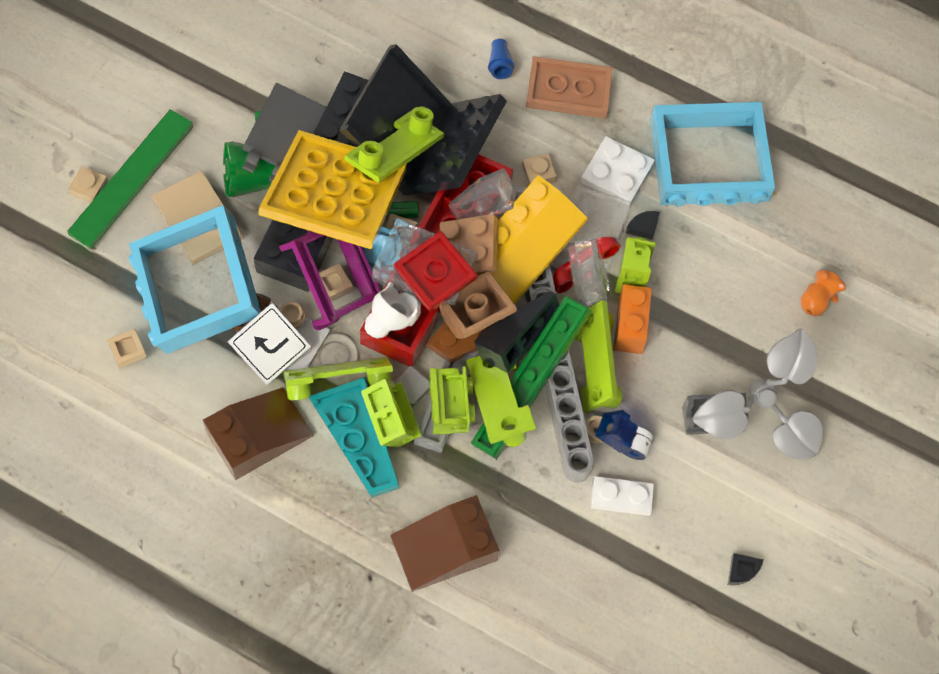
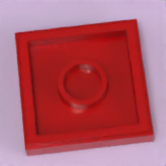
[393,231,478,312]

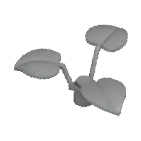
[693,328,823,459]

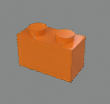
[614,284,652,354]

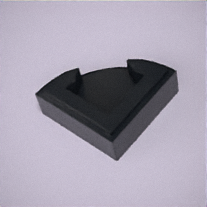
[626,211,660,240]
[727,553,764,585]

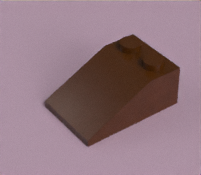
[203,387,313,481]
[390,495,500,592]

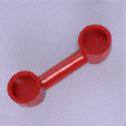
[553,237,621,294]

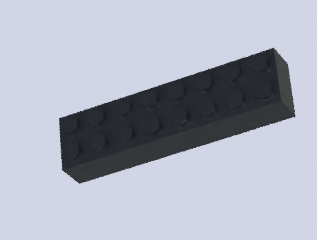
[253,71,369,292]

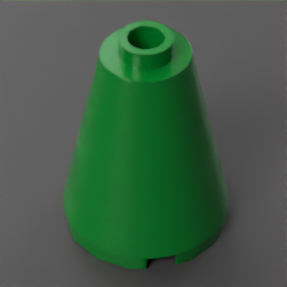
[223,141,275,198]

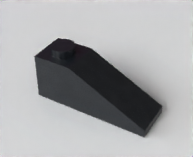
[474,291,559,373]

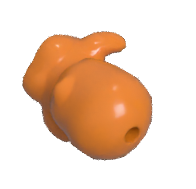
[801,270,846,316]

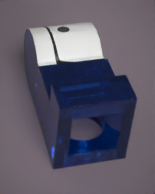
[595,410,653,460]

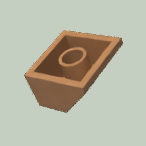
[439,271,517,339]

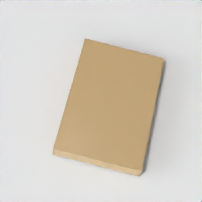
[152,171,243,265]

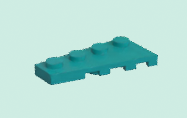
[309,378,400,498]

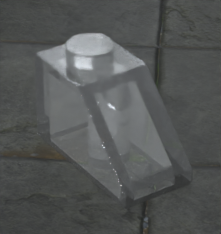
[449,168,517,220]
[568,238,610,308]

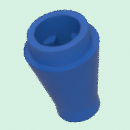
[488,38,515,79]

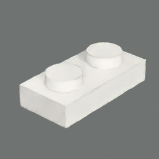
[591,476,654,516]

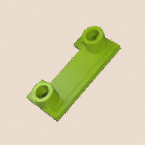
[344,107,444,183]
[575,300,623,413]
[466,355,536,447]
[283,357,393,400]

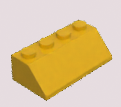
[477,175,588,305]

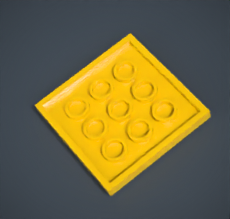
[259,130,407,249]

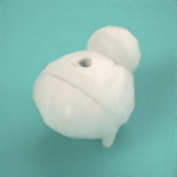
[365,282,422,339]

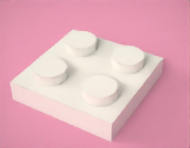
[580,136,655,207]

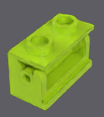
[615,237,656,293]
[429,366,475,435]
[361,379,422,448]

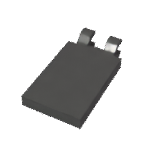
[242,82,326,183]

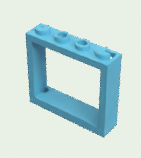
[650,102,775,207]
[129,205,261,354]

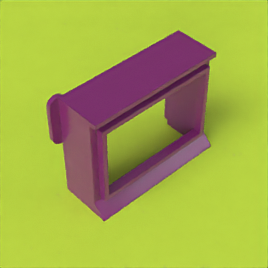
[279,230,380,331]

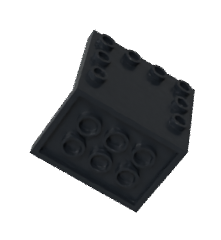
[339,44,507,196]

